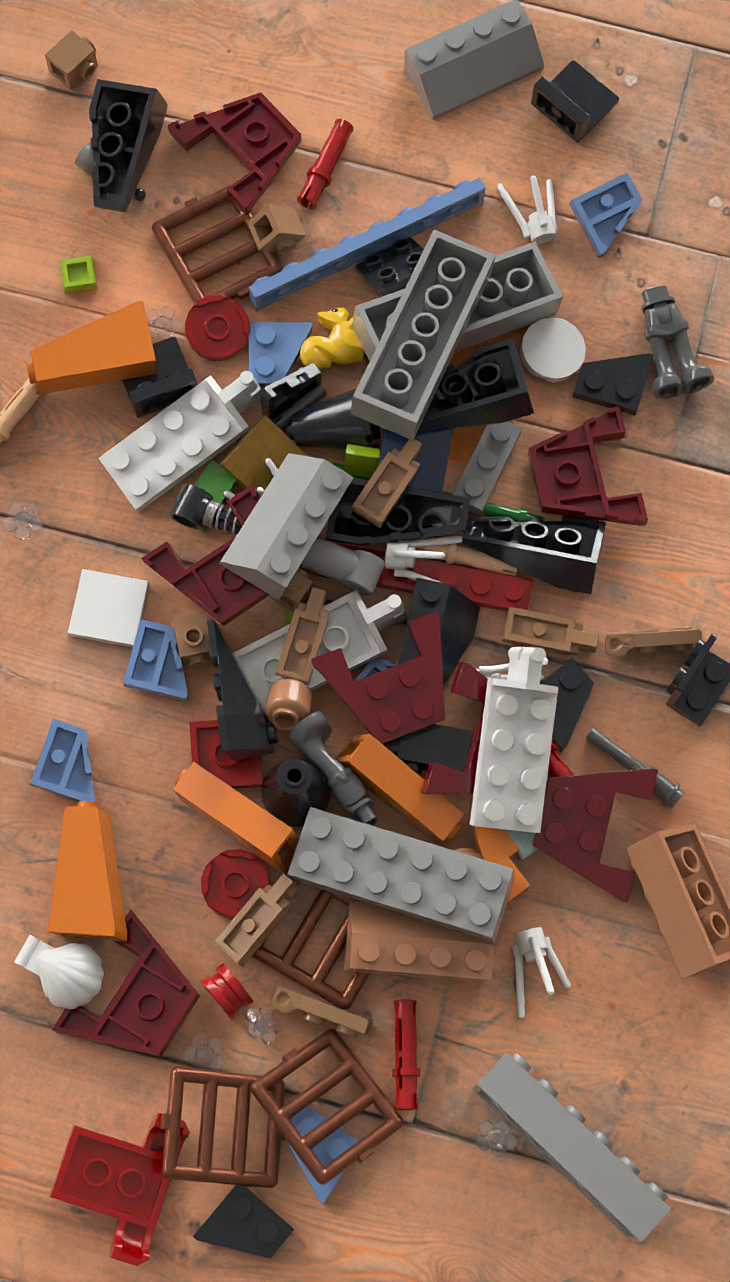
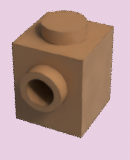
[45,30,98,90]
[247,205,306,254]
[172,611,211,668]

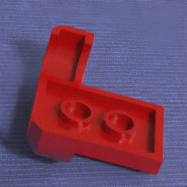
[49,1112,190,1266]

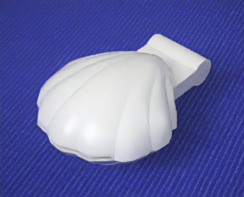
[14,935,104,1009]

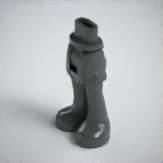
[641,286,714,399]
[289,711,378,826]

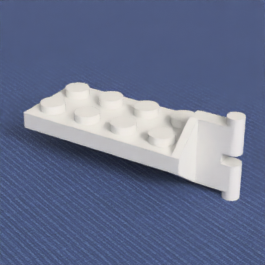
[98,371,261,513]
[234,590,407,711]
[470,647,558,833]

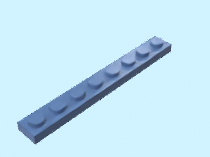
[249,177,486,311]

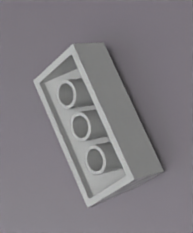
[404,0,544,119]
[219,453,354,600]

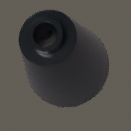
[287,388,381,450]
[261,758,330,827]

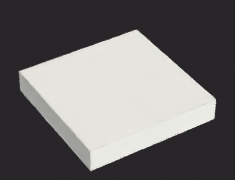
[68,569,149,648]

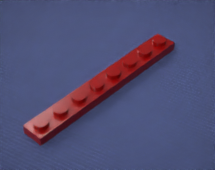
[299,541,533,612]

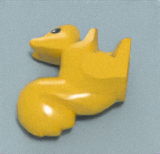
[300,308,367,370]

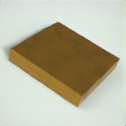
[220,415,308,499]

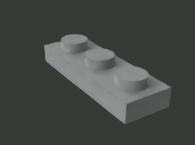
[452,421,522,515]

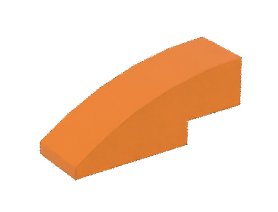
[470,797,530,905]

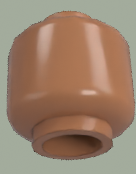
[265,679,313,731]

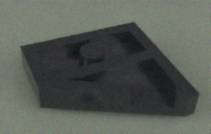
[573,353,654,415]
[260,363,321,420]
[540,658,594,752]
[193,1185,294,1258]

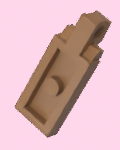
[351,439,422,528]
[275,587,330,686]
[502,607,599,655]
[604,626,702,656]
[214,873,301,967]
[271,985,370,1038]

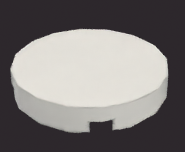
[520,317,586,383]

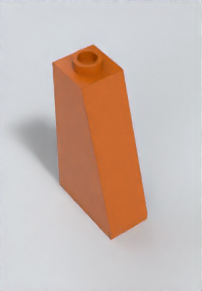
[26,301,157,395]
[335,734,464,841]
[173,762,299,875]
[47,801,127,942]

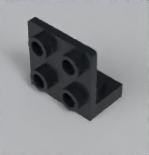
[531,60,619,143]
[355,237,424,298]
[122,337,197,418]
[666,634,730,727]

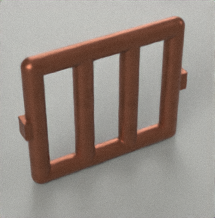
[152,185,284,304]
[252,876,369,1010]
[250,1029,403,1185]
[160,1067,286,1188]

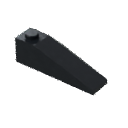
[89,79,168,213]
[417,338,534,432]
[325,477,471,546]
[462,516,606,594]
[398,578,480,685]
[207,620,278,761]

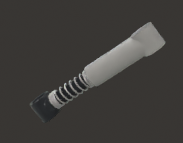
[169,484,385,595]

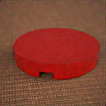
[185,295,250,361]
[201,849,270,920]

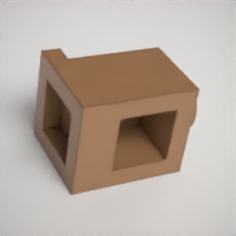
[270,568,317,612]

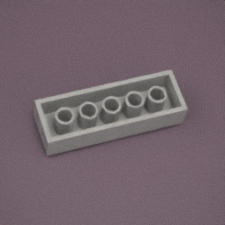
[350,230,496,440]
[352,242,563,361]
[288,807,516,943]
[472,1052,671,1242]

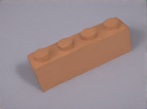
[626,823,730,979]
[344,900,493,983]

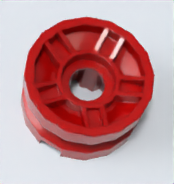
[201,963,254,1020]

